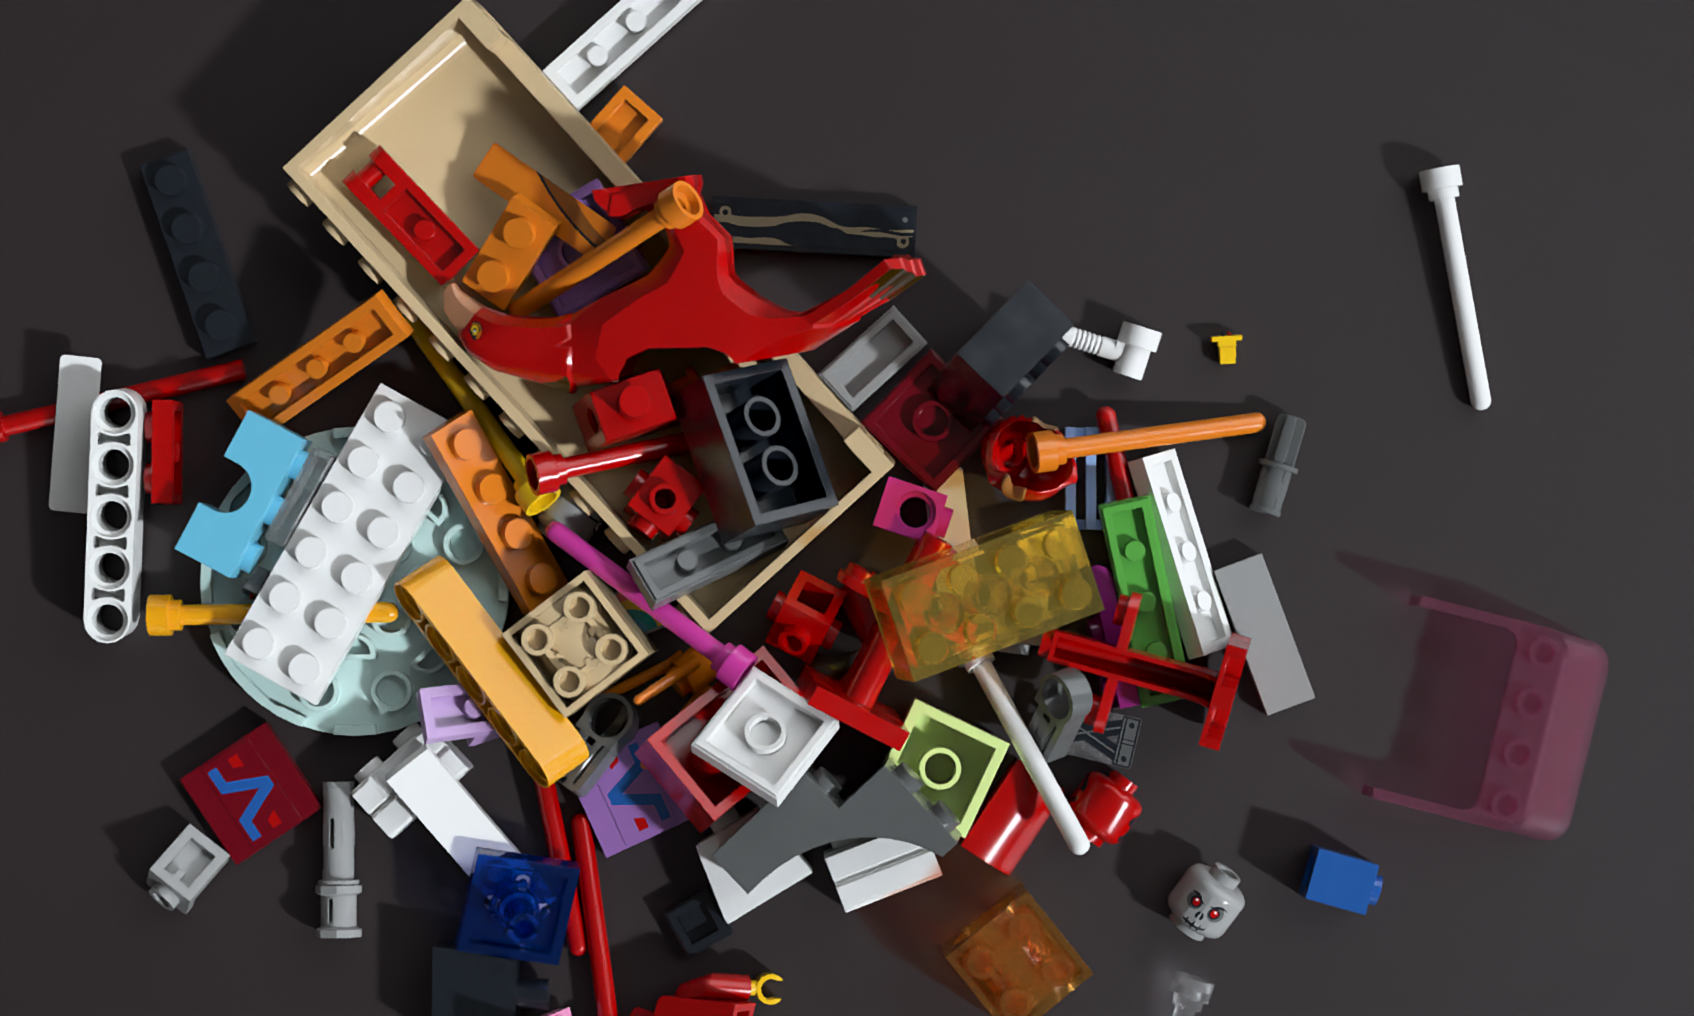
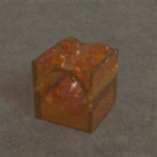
[942,881,1094,1016]

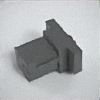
[242,565,270,601]

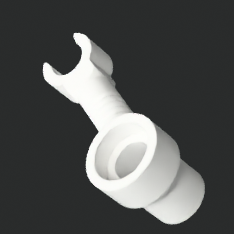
[1062,321,1162,380]

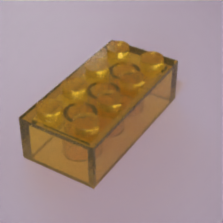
[863,510,1105,682]

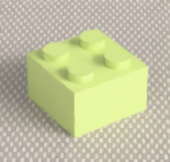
[883,697,1010,838]

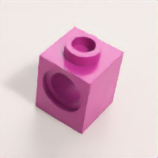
[873,476,954,541]

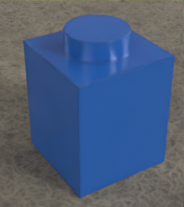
[1298,844,1383,915]

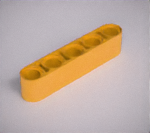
[394,555,589,788]

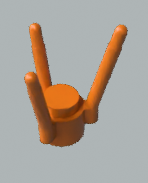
[601,647,717,769]

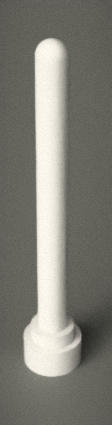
[1419,165,1491,410]
[949,628,1090,855]

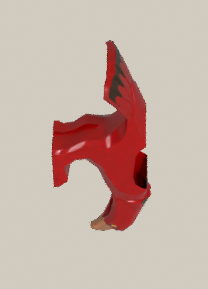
[443,175,927,394]

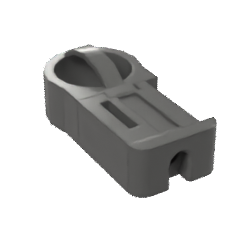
[1027,667,1093,763]
[558,693,639,797]

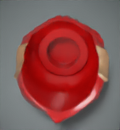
[981,415,1078,501]

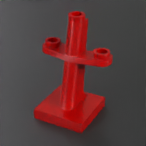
[796,531,967,751]
[1038,591,1252,751]

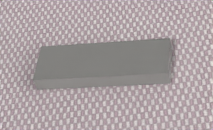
[1213,553,1315,716]

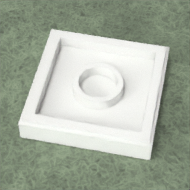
[691,666,840,807]

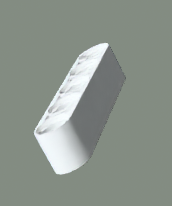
[83,388,147,643]

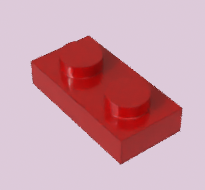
[143,400,184,505]

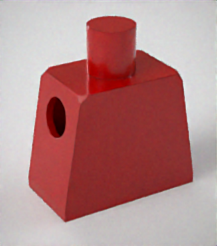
[572,369,681,452]

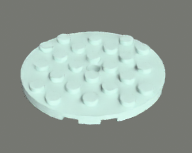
[200,427,511,736]

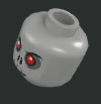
[1168,862,1245,941]

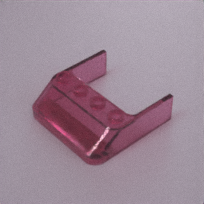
[1362,596,1609,840]

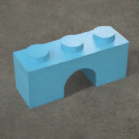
[174,410,313,578]

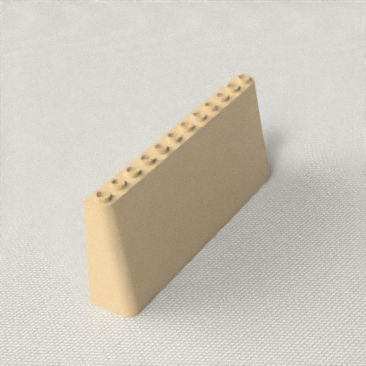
[282,0,895,633]

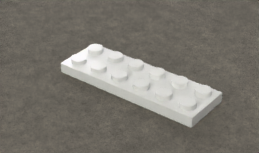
[224,383,448,705]

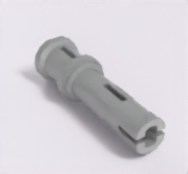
[315,781,362,938]

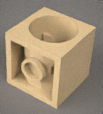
[502,570,658,718]

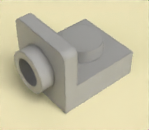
[146,824,230,914]

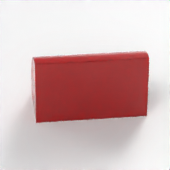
[959,756,1066,876]

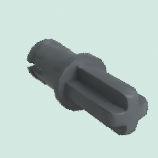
[1249,414,1306,518]

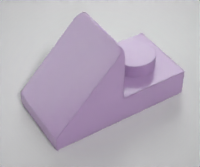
[416,684,500,746]

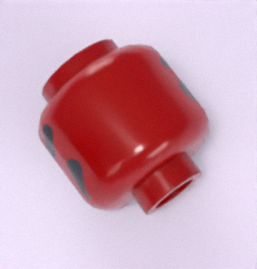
[1067,769,1142,848]

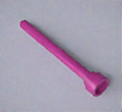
[545,521,758,691]

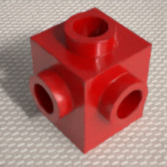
[623,455,704,542]
[765,570,847,665]

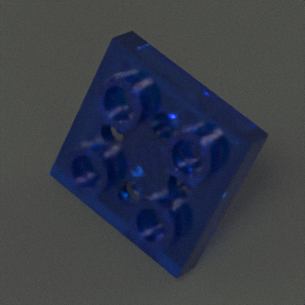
[455,847,580,965]

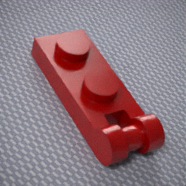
[342,144,480,287]

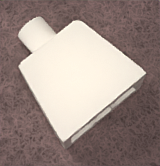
[696,806,813,924]

